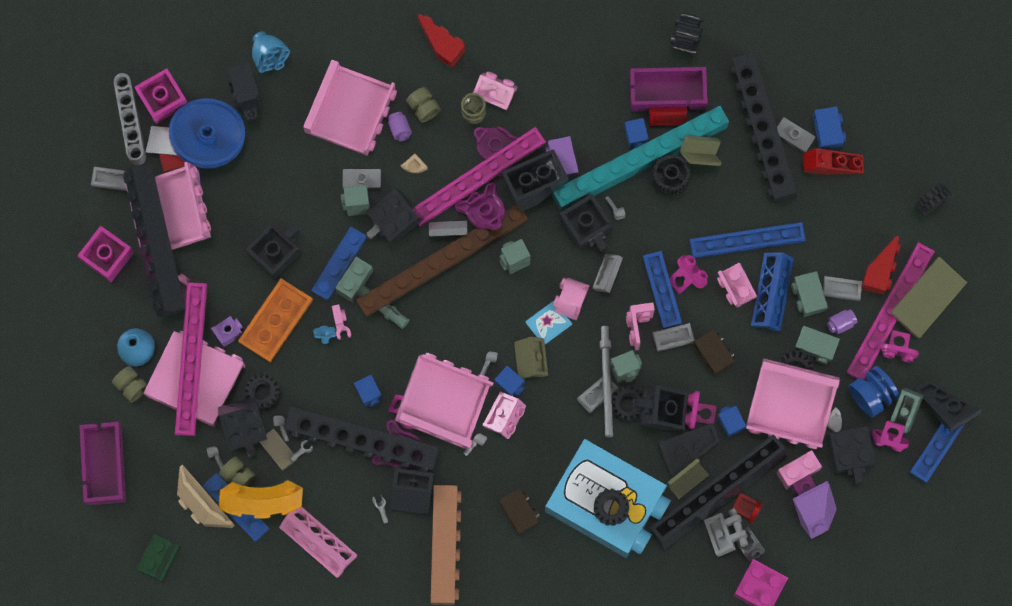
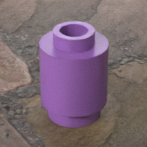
[388,112,412,141]
[827,309,857,335]

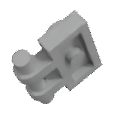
[704,509,748,557]

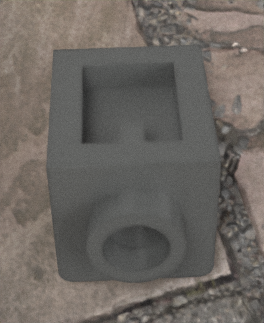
[736,526,765,562]

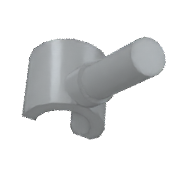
[605,196,625,220]
[480,351,498,376]
[273,415,289,442]
[463,434,487,456]
[289,440,313,462]
[207,446,224,469]
[372,495,388,523]

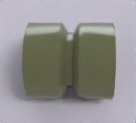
[406,87,441,123]
[461,93,486,124]
[112,366,148,403]
[219,456,256,487]

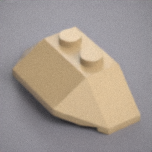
[177,465,235,528]

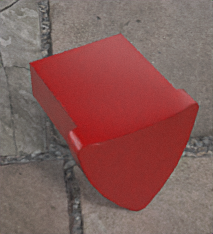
[732,493,762,523]

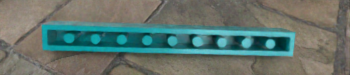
[552,106,729,212]

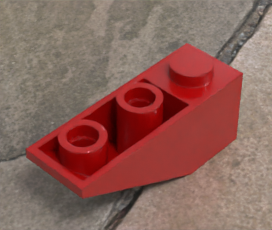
[418,14,465,68]
[803,148,864,174]
[862,236,901,295]

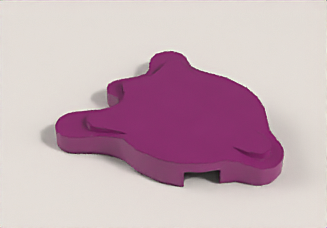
[474,126,519,177]
[455,182,505,230]
[372,420,423,470]

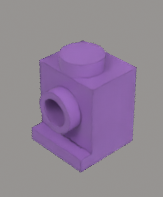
[211,316,243,347]

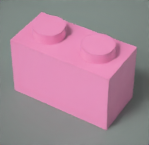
[776,450,822,490]

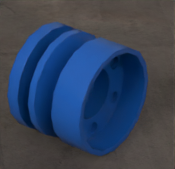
[848,366,900,418]

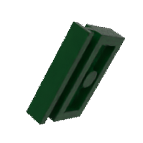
[136,534,180,582]

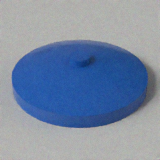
[169,98,245,168]

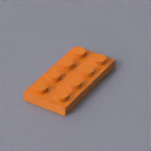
[238,278,313,363]

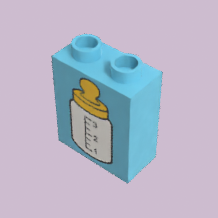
[545,439,671,558]

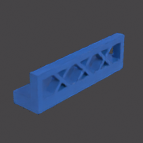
[751,252,794,331]

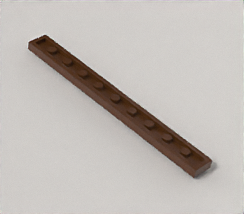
[356,205,528,317]

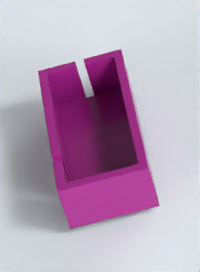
[629,67,708,112]
[79,422,126,506]

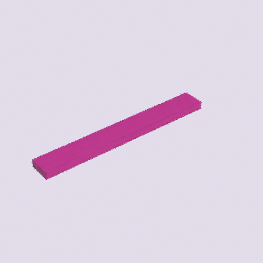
[415,127,546,227]
[846,242,935,380]
[175,282,207,436]

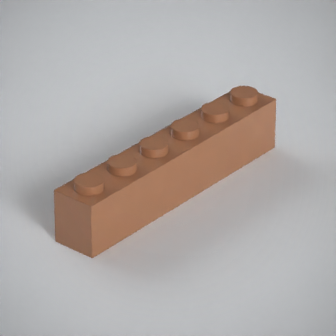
[431,485,461,605]

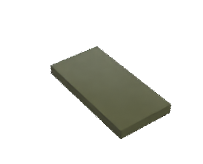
[890,257,967,339]

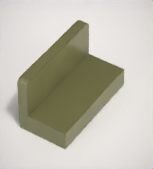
[680,135,722,166]
[514,337,548,379]
[667,458,709,500]

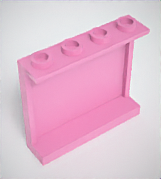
[303,60,397,156]
[126,162,211,250]
[144,331,245,428]
[395,353,494,449]
[746,359,840,449]

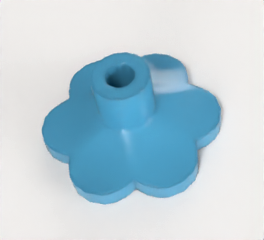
[313,326,336,344]

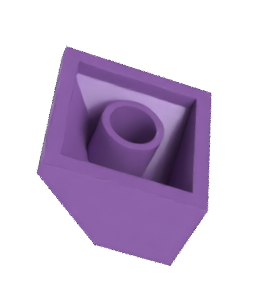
[793,481,837,539]

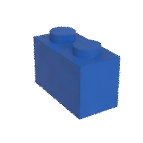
[813,107,846,150]

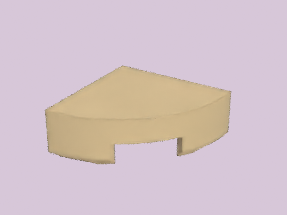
[401,154,428,173]

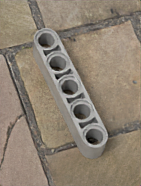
[114,73,146,165]

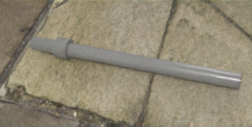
[600,326,613,437]

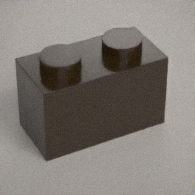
[693,329,735,377]
[499,488,540,536]

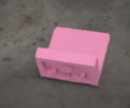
[626,302,655,351]

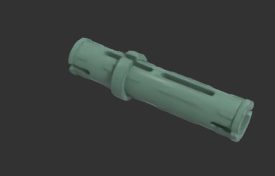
[357,285,409,329]

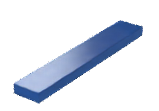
[689,222,806,258]

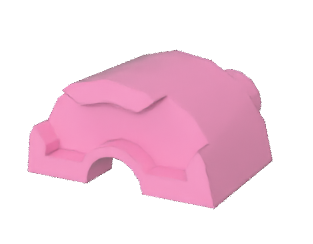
[553,278,590,320]

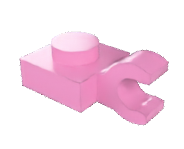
[332,304,351,340]

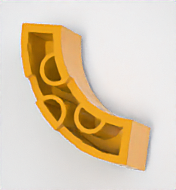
[219,480,303,518]

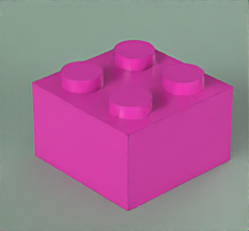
[134,68,187,124]
[77,226,134,283]
[733,559,788,606]

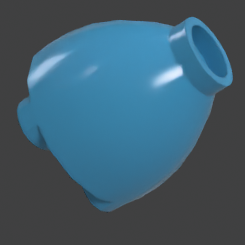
[252,31,290,73]
[117,328,156,366]

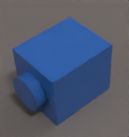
[624,118,649,149]
[494,366,525,397]
[354,375,382,407]
[717,405,746,438]

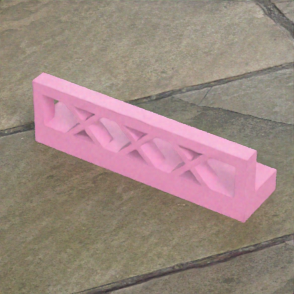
[279,507,358,578]

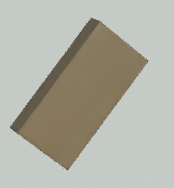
[260,429,298,471]

